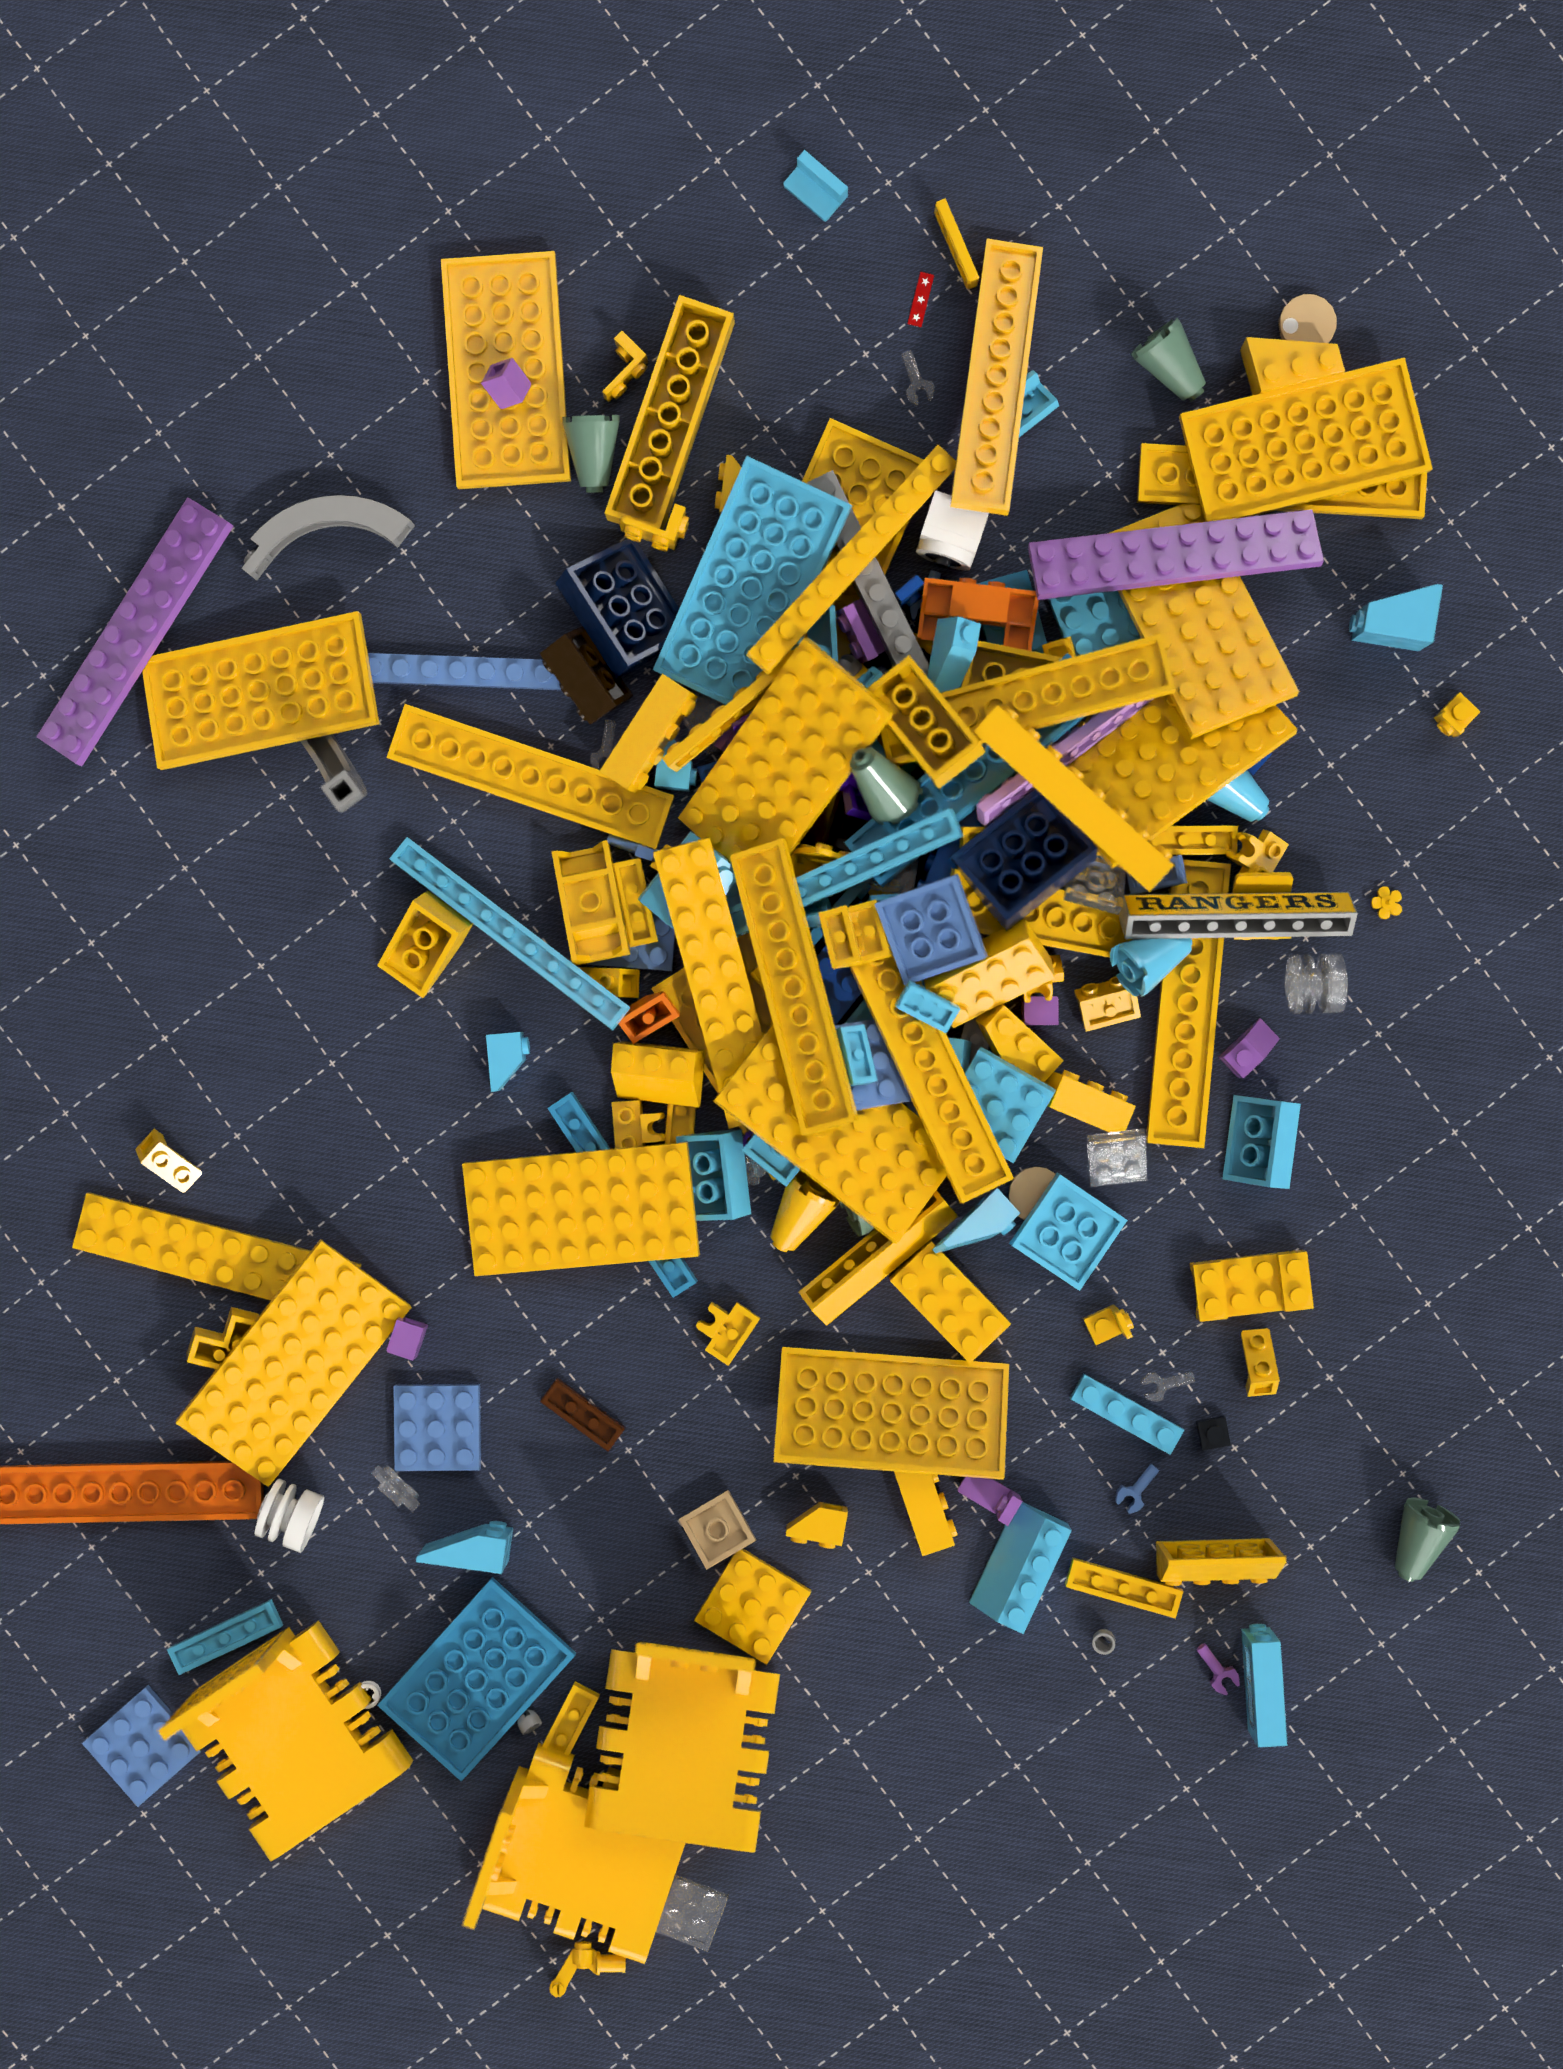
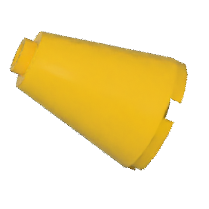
[770,1171,840,1252]

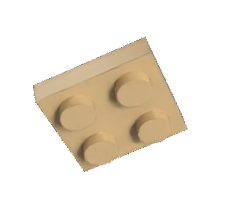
[679,1490,757,1570]

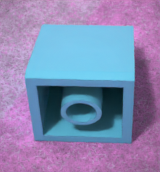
[1349,584,1443,651]

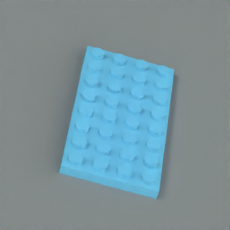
[653,456,853,714]

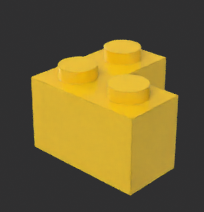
[187,1307,259,1369]

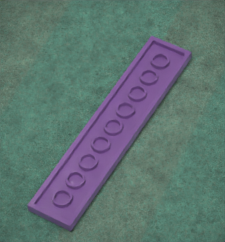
[37,497,233,767]
[1028,509,1324,600]

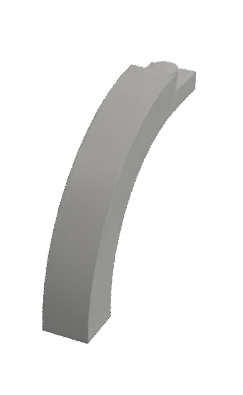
[242,495,415,580]
[301,734,367,813]

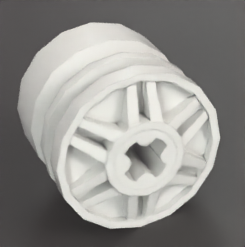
[255,1479,324,1553]

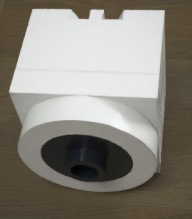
[916,490,989,570]

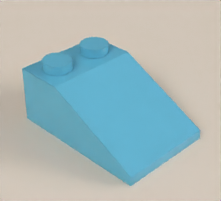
[416,1521,513,1574]

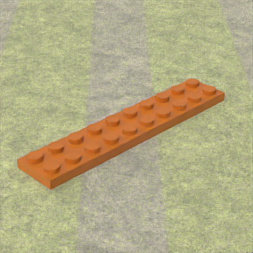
[0,1461,264,1524]

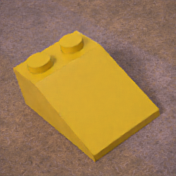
[377,891,473,998]

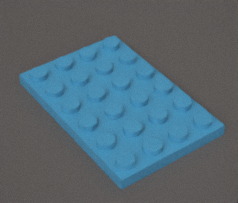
[377,1577,576,1781]

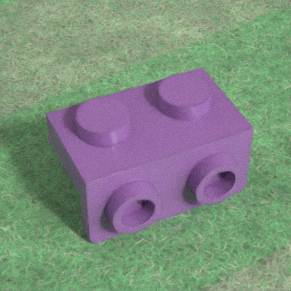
[835,599,885,663]

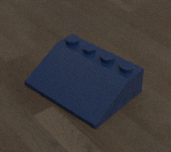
[556,539,679,679]
[950,788,1098,931]

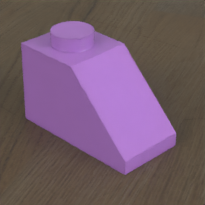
[1218,1018,1280,1078]

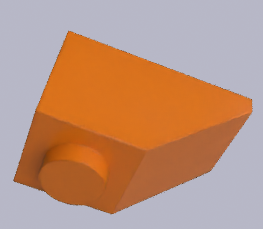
[618,991,680,1044]

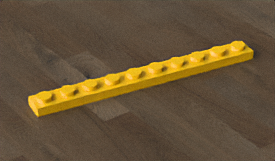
[747,445,956,674]
[960,825,1238,855]

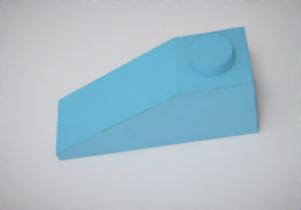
[927,616,981,693]
[932,1188,1020,1253]

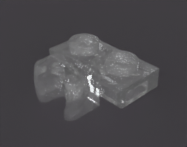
[371,1465,420,1512]

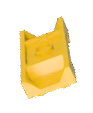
[552,840,631,966]
[1190,1250,1314,1322]

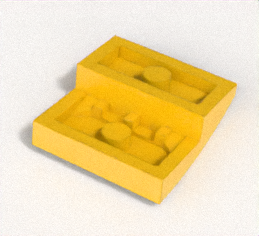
[818,899,892,969]

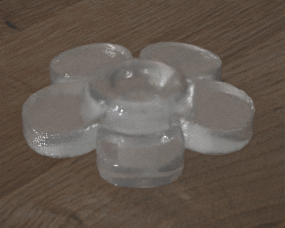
[745,1156,766,1186]

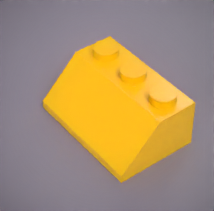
[611,1041,705,1107]

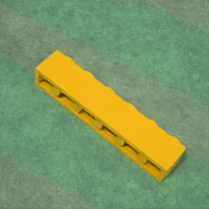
[798,1190,958,1326]

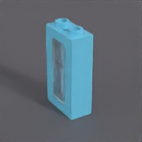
[1241,1624,1287,1747]

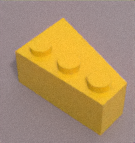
[1240,337,1345,395]
[975,1004,1064,1082]
[1044,1070,1136,1138]

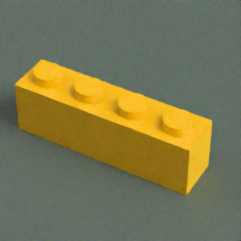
[600,673,698,793]
[894,1471,958,1556]

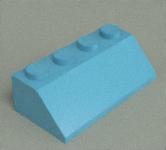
[969,1502,1072,1634]

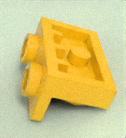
[1074,976,1141,1032]

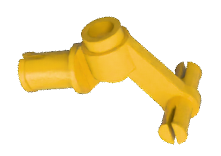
[549,1941,626,1997]

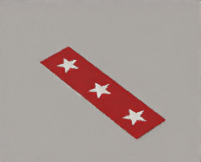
[907,272,934,327]

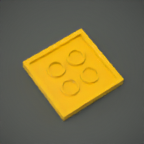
[694,1549,811,1665]

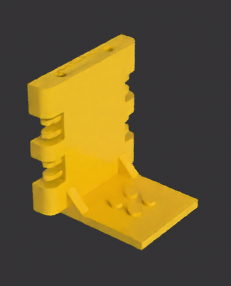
[158,1620,413,1861]
[584,1642,780,1852]
[463,1743,685,1964]

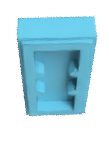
[895,980,960,1033]

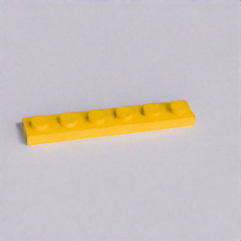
[662,647,797,772]

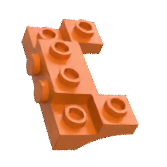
[917,578,1039,651]

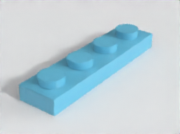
[1070,1373,1184,1455]
[167,1599,284,1675]

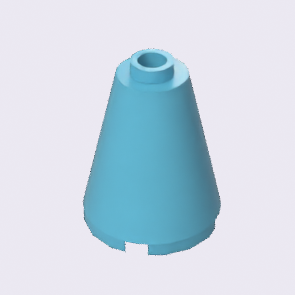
[1207,770,1269,822]
[1110,938,1192,997]

